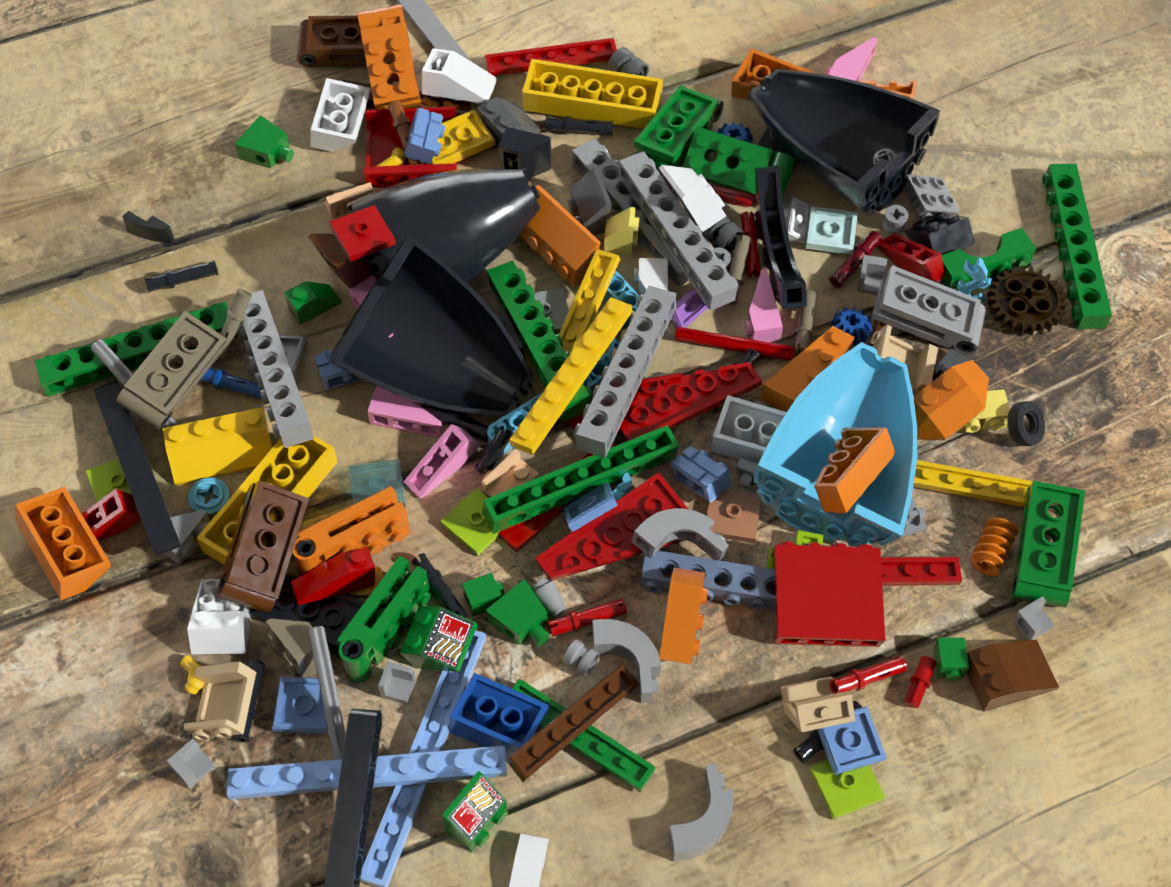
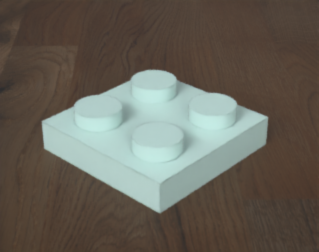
[806,206,858,255]

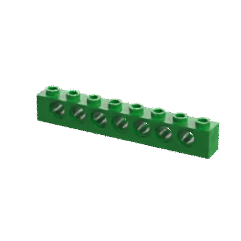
[1042,163,1112,330]
[487,260,593,422]
[35,301,238,397]
[482,425,679,534]

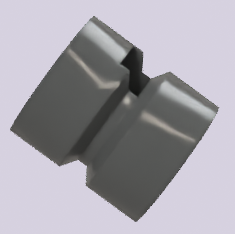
[608,47,649,77]
[701,216,744,253]

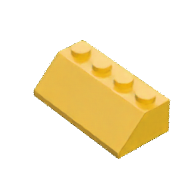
[163,407,273,486]

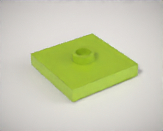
[86,459,132,502]
[441,488,499,556]
[809,760,885,820]

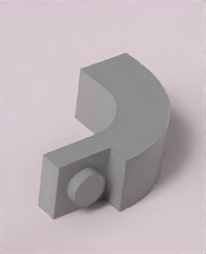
[631,509,729,561]
[592,619,661,703]
[669,763,734,862]

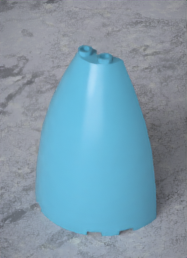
[754,342,917,547]

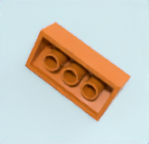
[518,185,601,286]
[15,486,111,600]

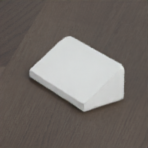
[783,196,811,244]

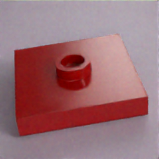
[330,205,396,262]

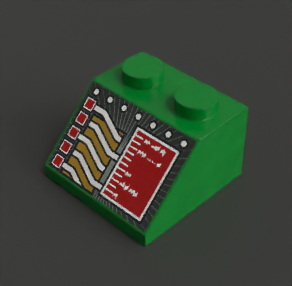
[400,606,478,672]
[442,771,508,852]

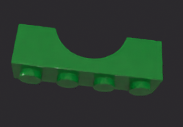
[941,227,1036,289]

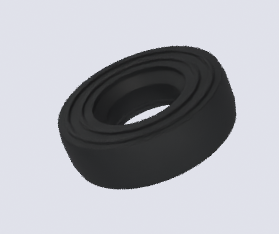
[1007,401,1045,446]

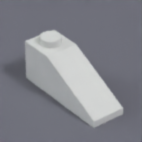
[634,258,668,331]

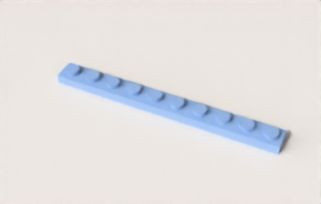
[360,631,486,887]
[227,746,507,800]

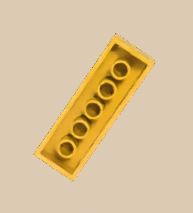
[522,59,663,129]
[197,435,338,565]

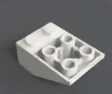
[422,48,497,104]
[187,578,251,654]

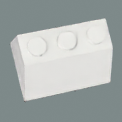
[310,78,371,152]
[659,165,726,232]
[711,395,787,464]

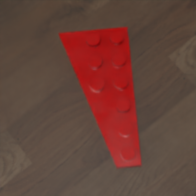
[619,362,762,442]
[535,472,688,581]

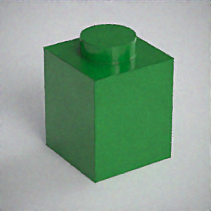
[462,572,505,617]
[933,637,969,681]

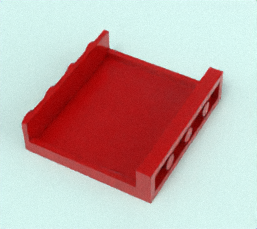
[364,107,458,188]
[771,542,886,647]

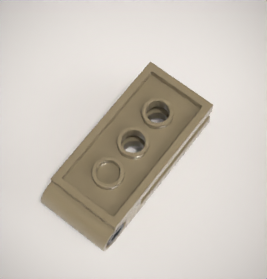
[116,311,226,430]

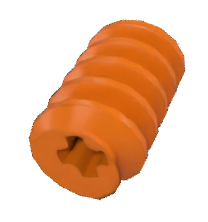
[970,518,1019,576]

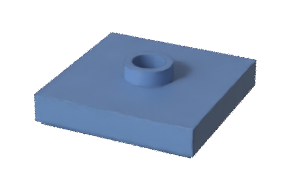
[563,482,618,532]
[272,677,329,734]
[817,706,887,776]

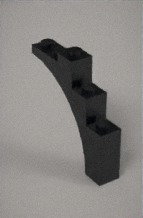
[754,165,807,309]

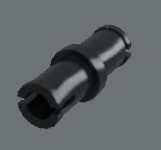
[475,426,514,475]

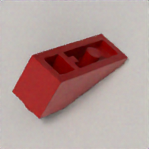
[877,233,945,283]
[82,489,141,541]
[291,546,375,605]

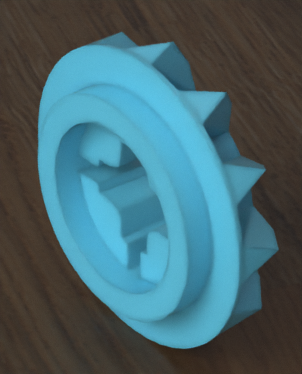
[188,478,230,516]

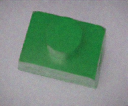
[235,115,294,168]
[486,580,550,646]

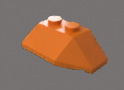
[913,360,989,440]

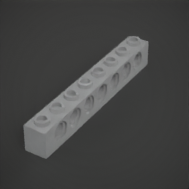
[572,138,689,287]
[618,151,738,311]
[573,285,676,458]
[239,290,314,448]

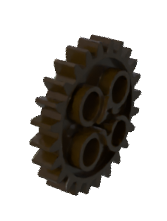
[987,265,1067,336]

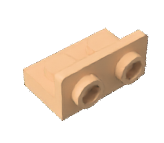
[325,183,374,220]
[481,449,539,498]

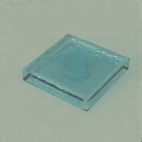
[349,459,406,507]

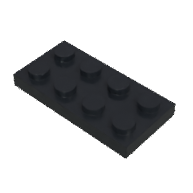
[249,573,365,650]

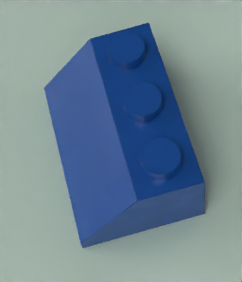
[449,673,549,758]

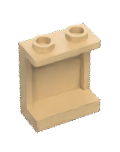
[871,325,938,396]
[183,662,256,741]
[781,676,855,732]

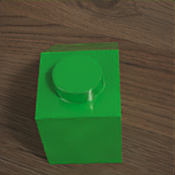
[284,281,342,325]

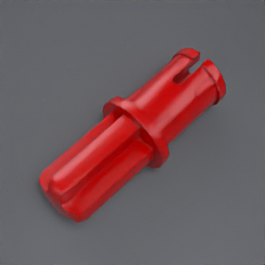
[904,656,937,709]

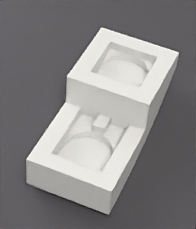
[509,833,549,887]

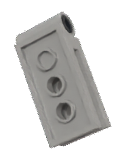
[872,265,986,354]

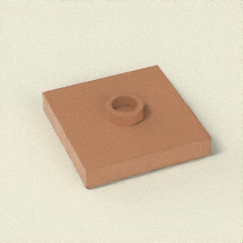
[707,489,761,543]

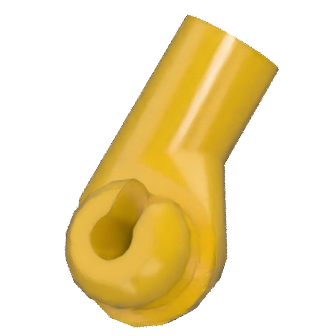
[377,148,407,166]
[180,655,204,694]

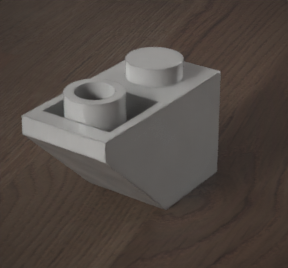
[163,510,210,564]

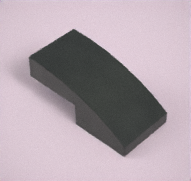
[122,210,175,243]

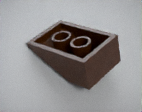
[967,640,1059,712]

